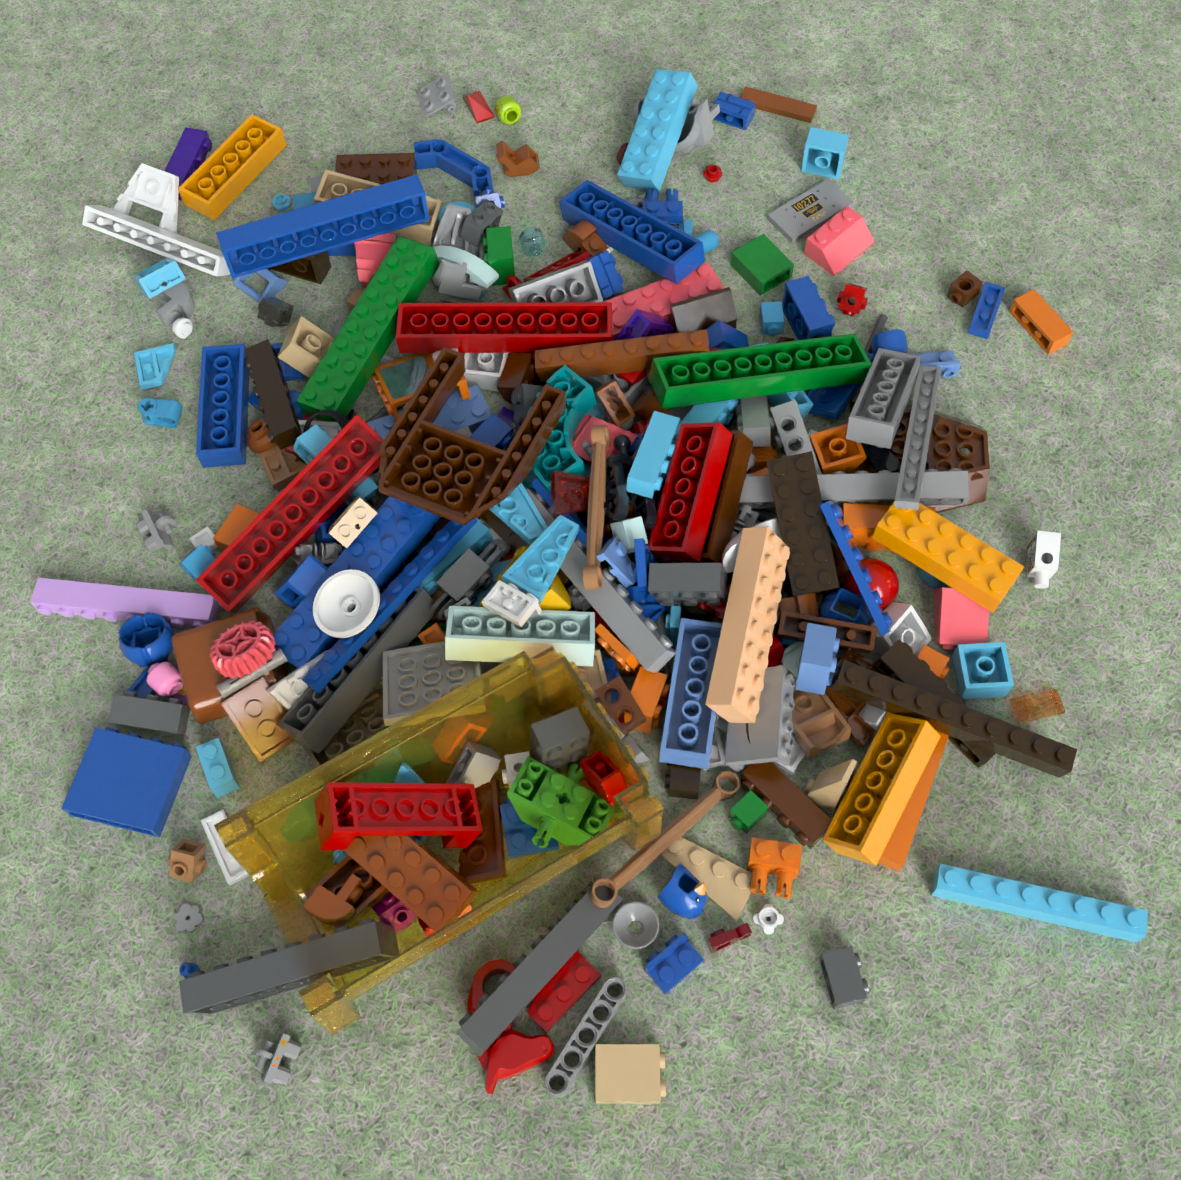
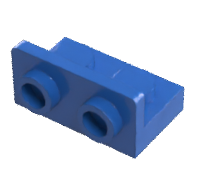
[645,933,704,995]

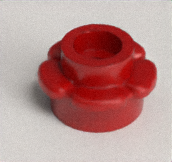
[703,165,722,182]

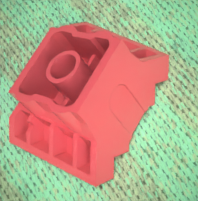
[354,233,397,288]
[573,414,637,464]

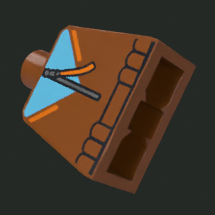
[594,380,636,427]

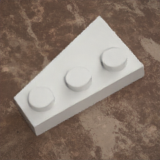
[266,650,327,711]

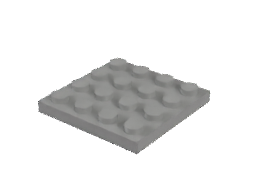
[383,641,485,726]

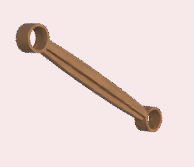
[583,425,610,590]
[590,771,740,908]

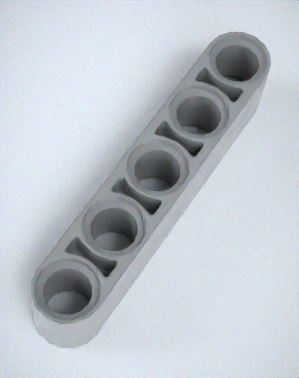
[545,977,627,1098]

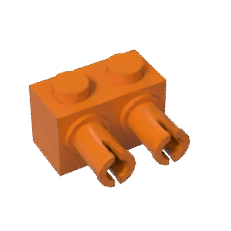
[747,837,802,899]

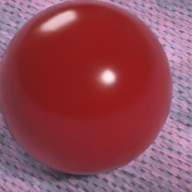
[843,558,899,610]

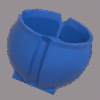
[818,588,871,626]
[118,612,174,668]

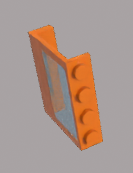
[372,353,471,421]

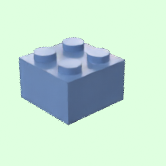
[795,623,840,695]

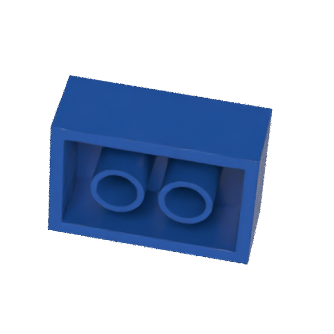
[782,276,835,340]

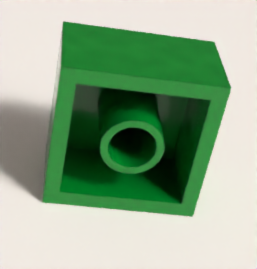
[483,226,515,286]

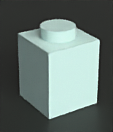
[610,516,648,553]

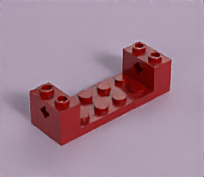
[314,782,483,850]

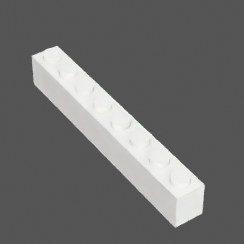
[82,205,230,277]

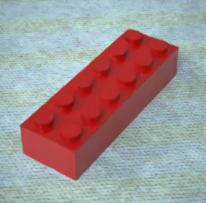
[648,422,733,562]

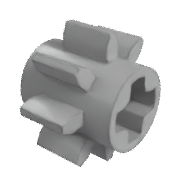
[567,584,592,612]

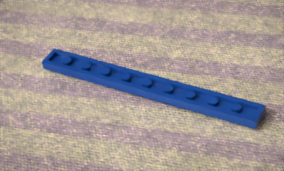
[302,518,478,693]

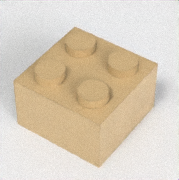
[278,316,335,378]

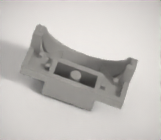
[633,98,720,153]

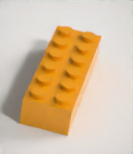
[178,114,287,221]
[872,501,1024,613]
[822,713,941,866]

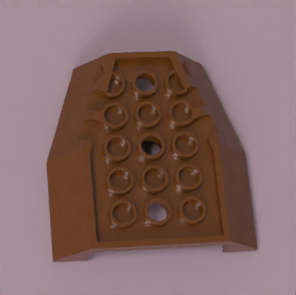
[850,402,990,513]

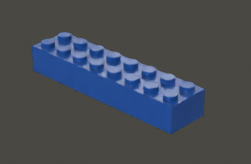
[559,180,705,284]

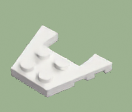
[111,163,179,234]

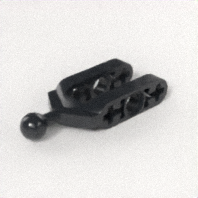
[605,434,657,531]

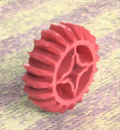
[210,620,276,679]

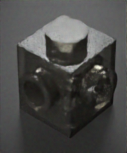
[257,297,294,327]

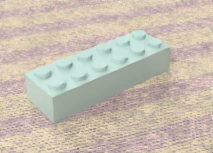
[445,606,595,666]

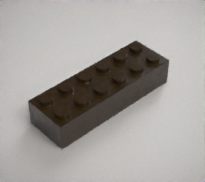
[766,451,840,597]

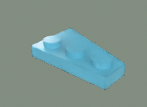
[489,483,548,544]

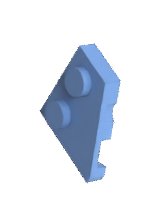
[596,536,636,588]

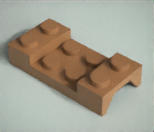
[792,686,852,759]

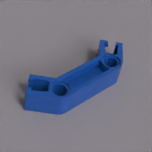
[414,139,493,204]

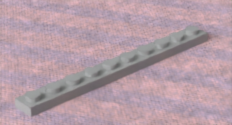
[894,365,941,510]

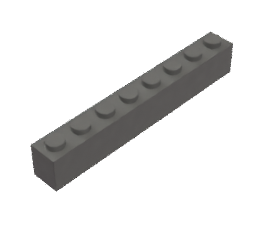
[457,878,623,1057]

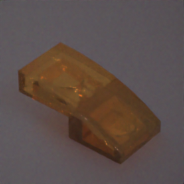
[1010,689,1065,723]

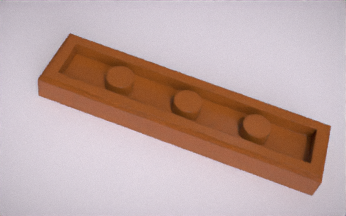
[740,86,817,123]

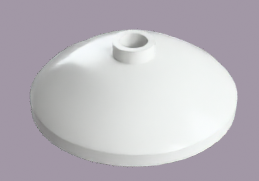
[313,569,380,638]

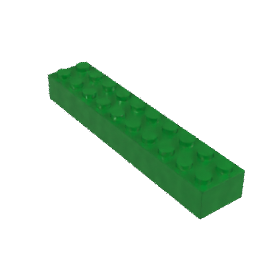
[296,236,439,422]
[649,333,871,409]

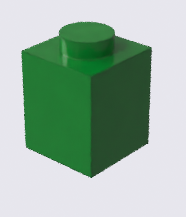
[729,790,769,834]

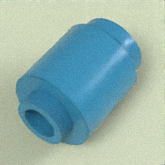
[694,229,719,255]

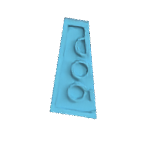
[502,515,579,604]

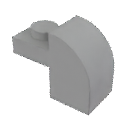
[157,282,195,327]

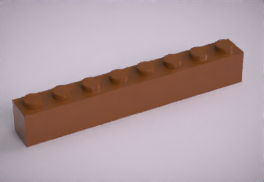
[535,329,710,383]

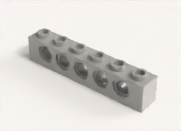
[769,400,830,529]

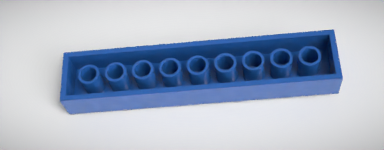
[216,174,430,279]
[273,496,441,669]

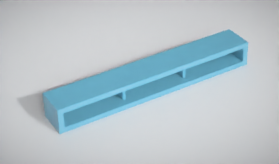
[931,864,1148,943]

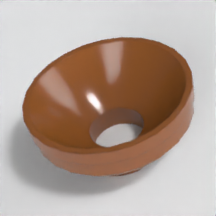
[246,419,276,453]

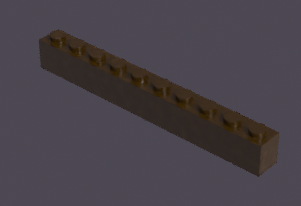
[829,660,1077,778]

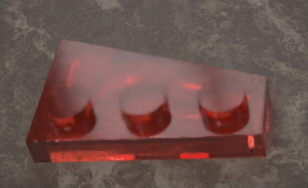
[551,471,606,517]

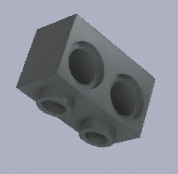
[460,200,503,248]

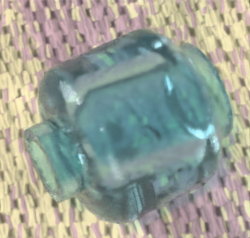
[519,227,547,258]

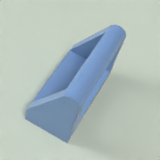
[233,268,287,306]

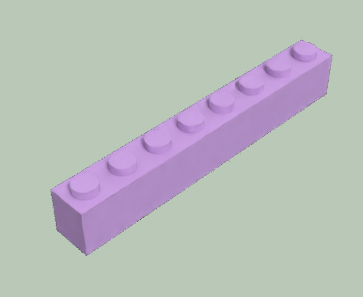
[30,578,220,629]

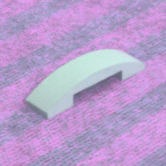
[434,245,499,288]

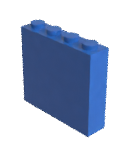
[61,727,192,837]

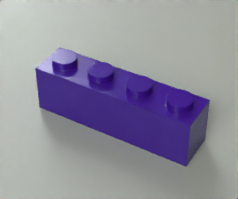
[165,127,212,200]

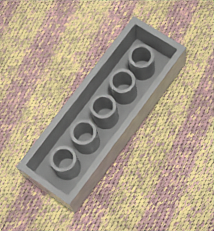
[846,348,921,449]

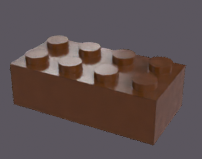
[335,153,417,185]

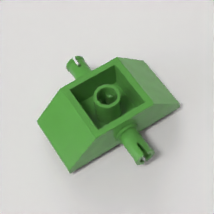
[507,756,617,848]

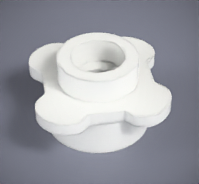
[753,904,784,935]

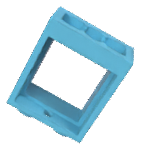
[131,258,186,299]

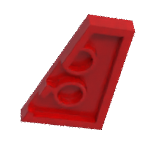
[527,951,601,1033]

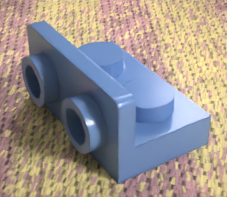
[912,351,961,378]

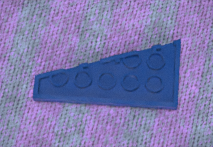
[820,501,893,636]

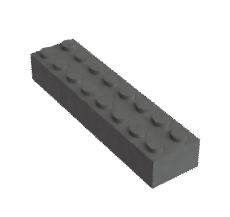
[277,587,435,754]
[179,919,400,1015]

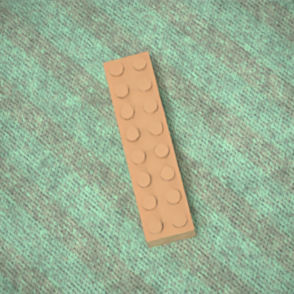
[705,526,790,723]

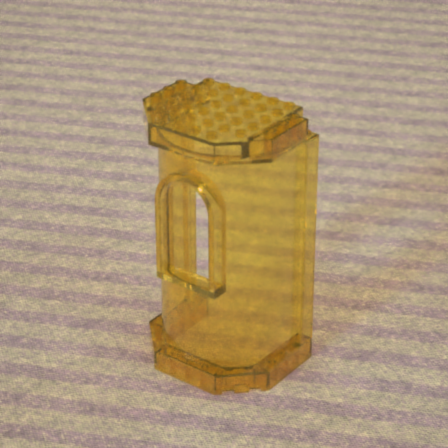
[214,646,664,1036]

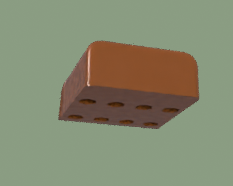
[171,607,289,724]

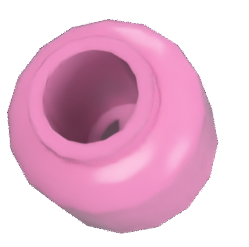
[147,662,183,697]

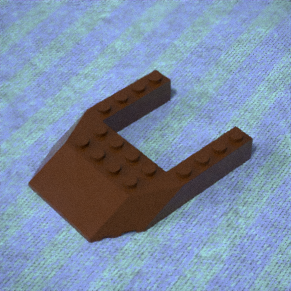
[379,347,566,525]

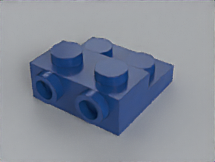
[500,799,559,859]

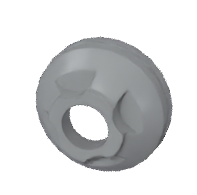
[613,902,659,950]

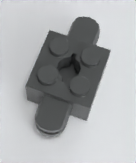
[430,542,504,621]

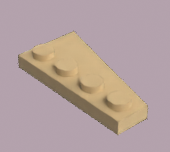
[660,837,752,923]

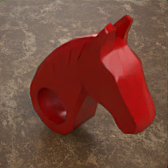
[467,959,555,1094]

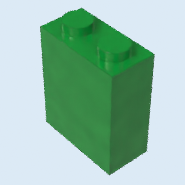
[730,234,794,296]

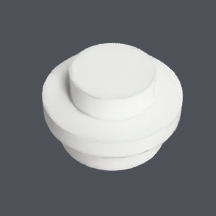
[173,318,193,339]

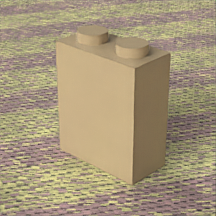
[595,1044,666,1104]

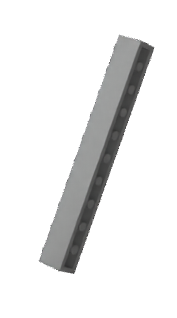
[739,468,969,509]
[526,489,676,673]

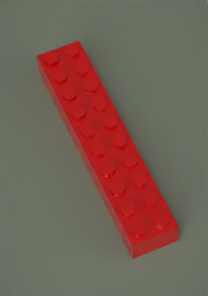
[396,302,612,353]
[196,415,384,613]

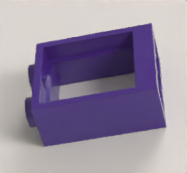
[614,309,674,341]

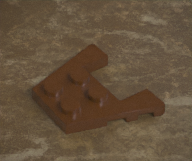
[825,649,884,748]

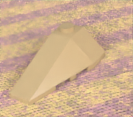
[805,759,857,814]

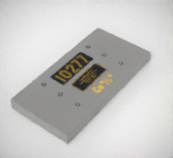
[767,178,854,243]

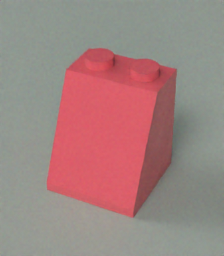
[933,587,989,650]

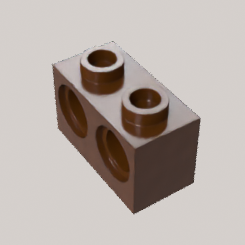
[594,676,646,735]

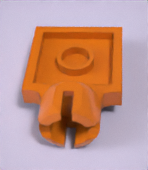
[595,623,643,676]

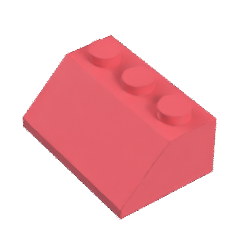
[804,206,874,276]

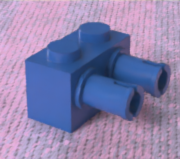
[643,188,683,223]

